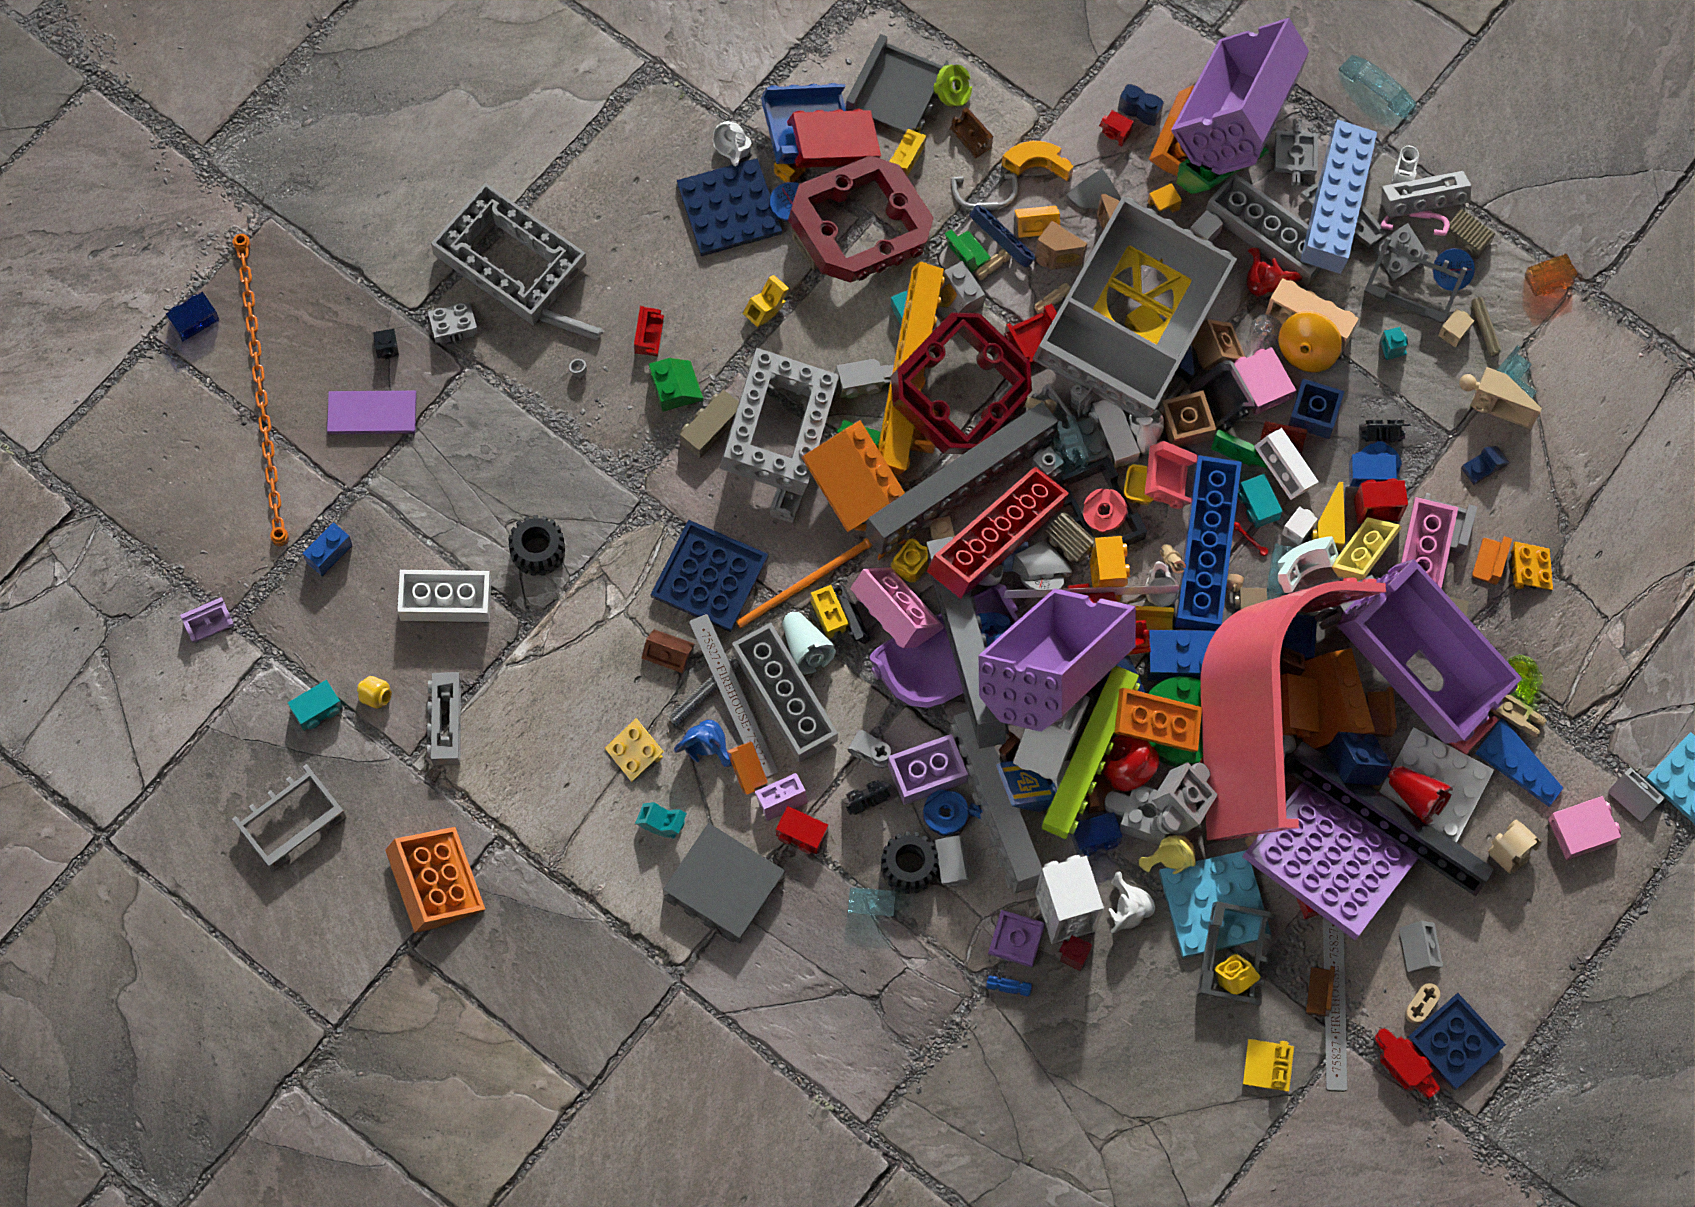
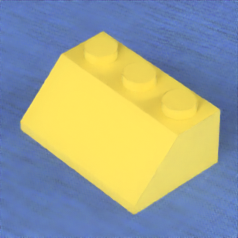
[1332,517,1402,582]

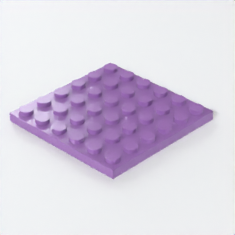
[1242,782,1418,940]

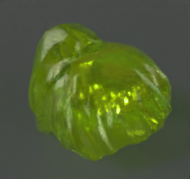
[1508,654,1543,705]

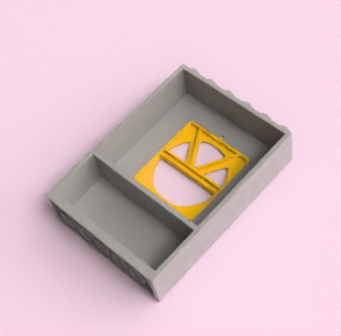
[1032,196,1237,418]

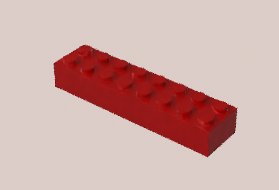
[927,467,1069,599]

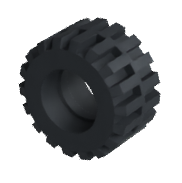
[508,515,565,576]
[881,831,939,894]

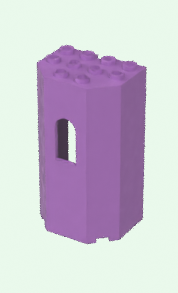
[1171,18,1309,175]
[1337,559,1522,744]
[978,588,1136,732]

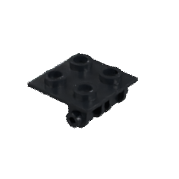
[1359,420,1411,442]
[842,780,892,815]

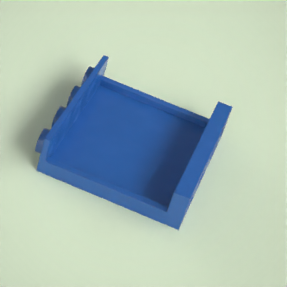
[761,83,846,164]

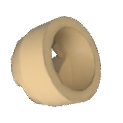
[1226,574,1244,592]

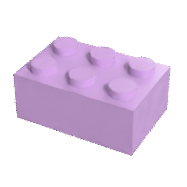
[887,734,968,805]

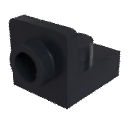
[373,328,399,359]

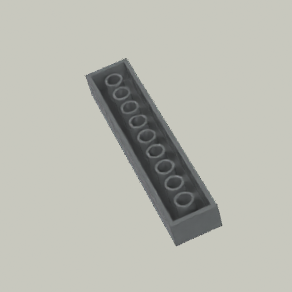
[865,402,1058,555]
[927,536,1009,749]

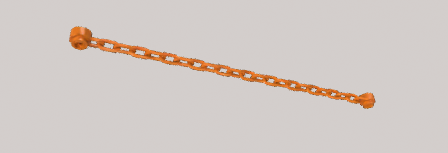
[233,234,289,546]

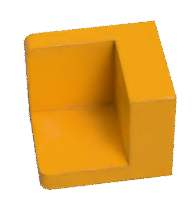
[774,162,806,183]
[1148,183,1182,213]

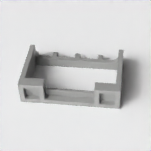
[232,764,346,872]

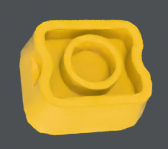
[1124,464,1154,506]
[890,538,928,583]
[1215,954,1260,995]

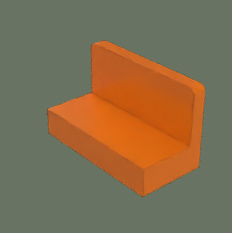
[1472,536,1512,585]
[727,742,768,795]

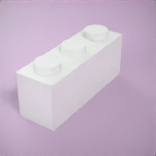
[1089,400,1140,468]
[1254,428,1319,500]

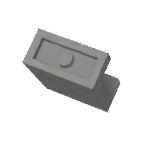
[1423,493,1477,553]

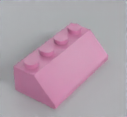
[1401,497,1459,588]
[850,567,944,648]

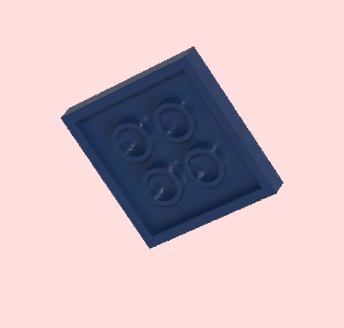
[1406,993,1506,1091]

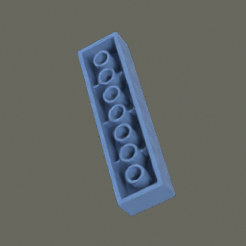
[1300,119,1377,274]

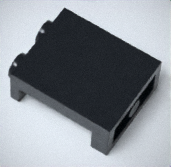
[1188,363,1255,432]

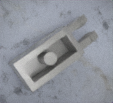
[834,359,893,398]

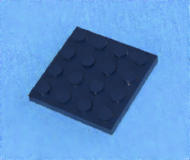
[676,158,782,257]
[650,520,768,632]

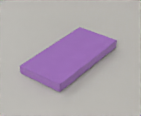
[327,391,417,434]

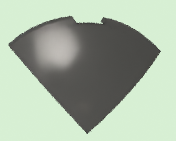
[1066,169,1121,211]

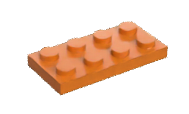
[1115,688,1202,752]

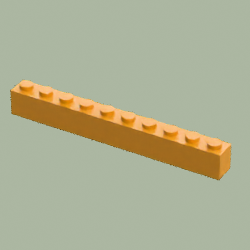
[878,261,944,475]

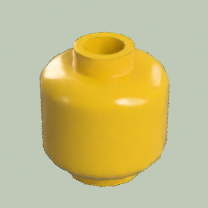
[357,676,392,709]

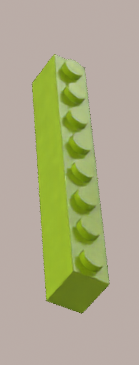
[1041,665,1140,839]

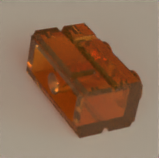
[1525,253,1577,296]

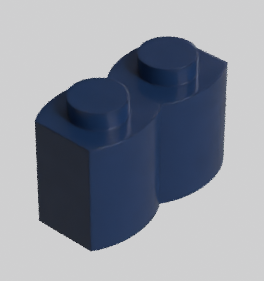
[1118,84,1164,126]

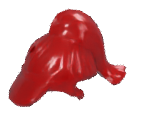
[1246,247,1302,296]

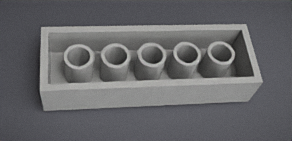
[1206,173,1322,286]
[732,623,838,763]

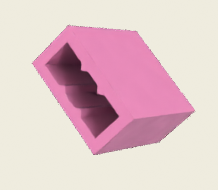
[1234,347,1296,415]
[1548,796,1621,860]

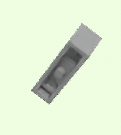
[1381,171,1471,218]
[427,672,461,766]

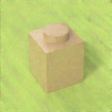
[1438,309,1474,348]

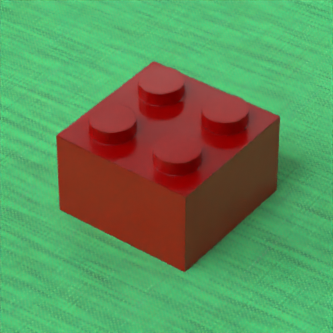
[1354,478,1408,524]

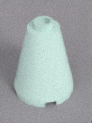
[782,612,836,674]

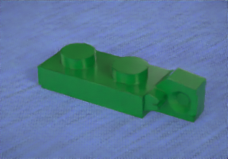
[1211,429,1268,469]

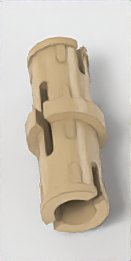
[1160,544,1186,574]

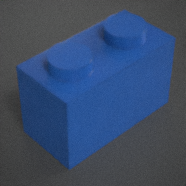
[1349,452,1397,487]
[303,522,352,576]

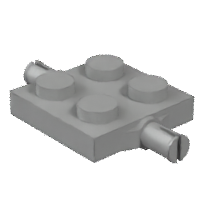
[1274,118,1318,186]

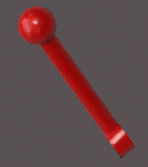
[1234,522,1268,556]

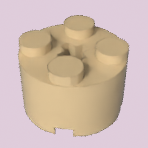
[1488,820,1542,874]

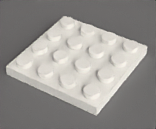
[1379,727,1494,843]

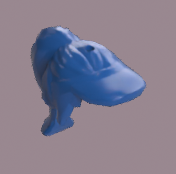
[674,719,732,767]

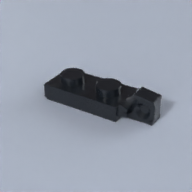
[833,585,871,644]

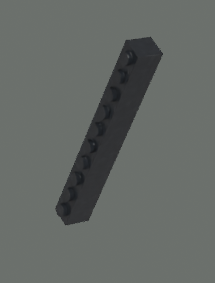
[1284,741,1494,897]

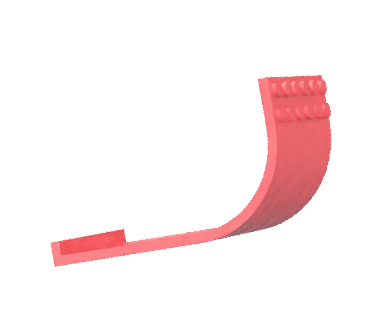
[1201,578,1386,841]

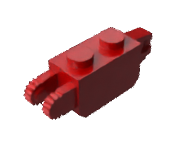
[1374,1028,1440,1099]

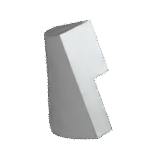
[1012,541,1072,580]

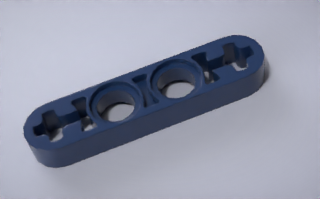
[970,205,1036,267]

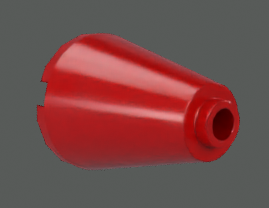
[1388,766,1453,824]

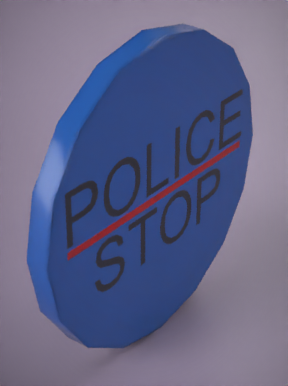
[770,182,799,221]
[1432,248,1475,291]

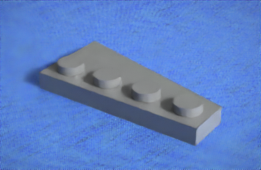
[1300,182,1387,248]

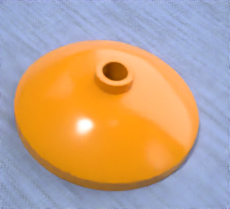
[1278,311,1342,372]

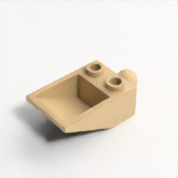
[1459,367,1542,429]

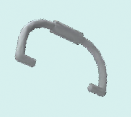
[951,173,1018,211]

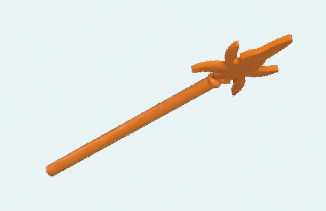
[736,524,907,629]

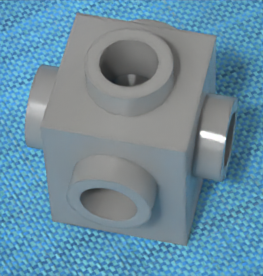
[1031,447,1064,480]

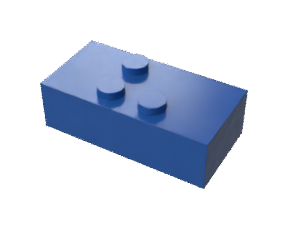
[1147,630,1216,681]

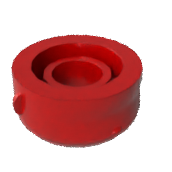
[1102,735,1159,791]

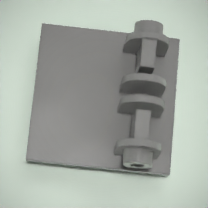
[1372,223,1430,281]
[428,302,478,344]

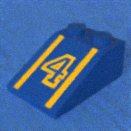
[996,761,1057,812]

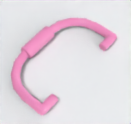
[1380,210,1450,236]

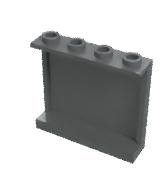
[846,34,949,134]
[663,823,785,943]

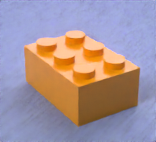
[1089,536,1130,601]

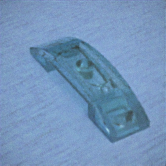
[1339,55,1417,119]

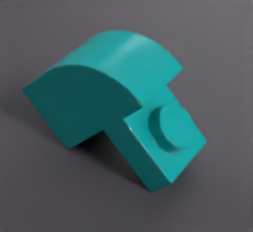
[635,802,687,839]

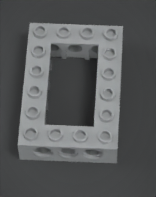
[431,183,587,325]
[719,348,839,496]

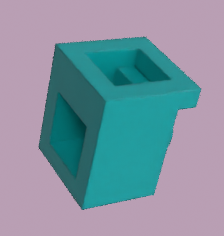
[1379,327,1408,360]

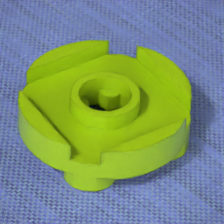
[933,64,972,107]

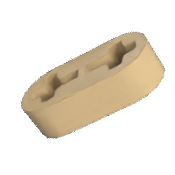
[1405,983,1440,1024]

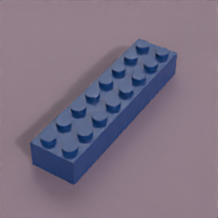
[1174,455,1242,631]

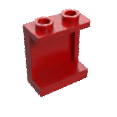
[1004,303,1057,365]

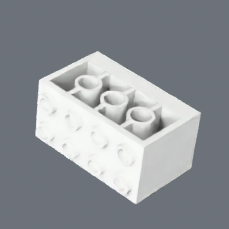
[1013,695,1090,780]
[1035,855,1104,944]

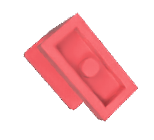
[1145,441,1197,509]

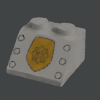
[937,261,985,319]

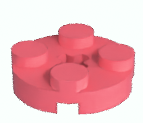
[1083,489,1128,534]

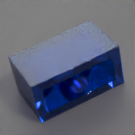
[166,292,219,342]
[1070,812,1122,856]

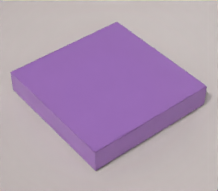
[988,910,1045,967]

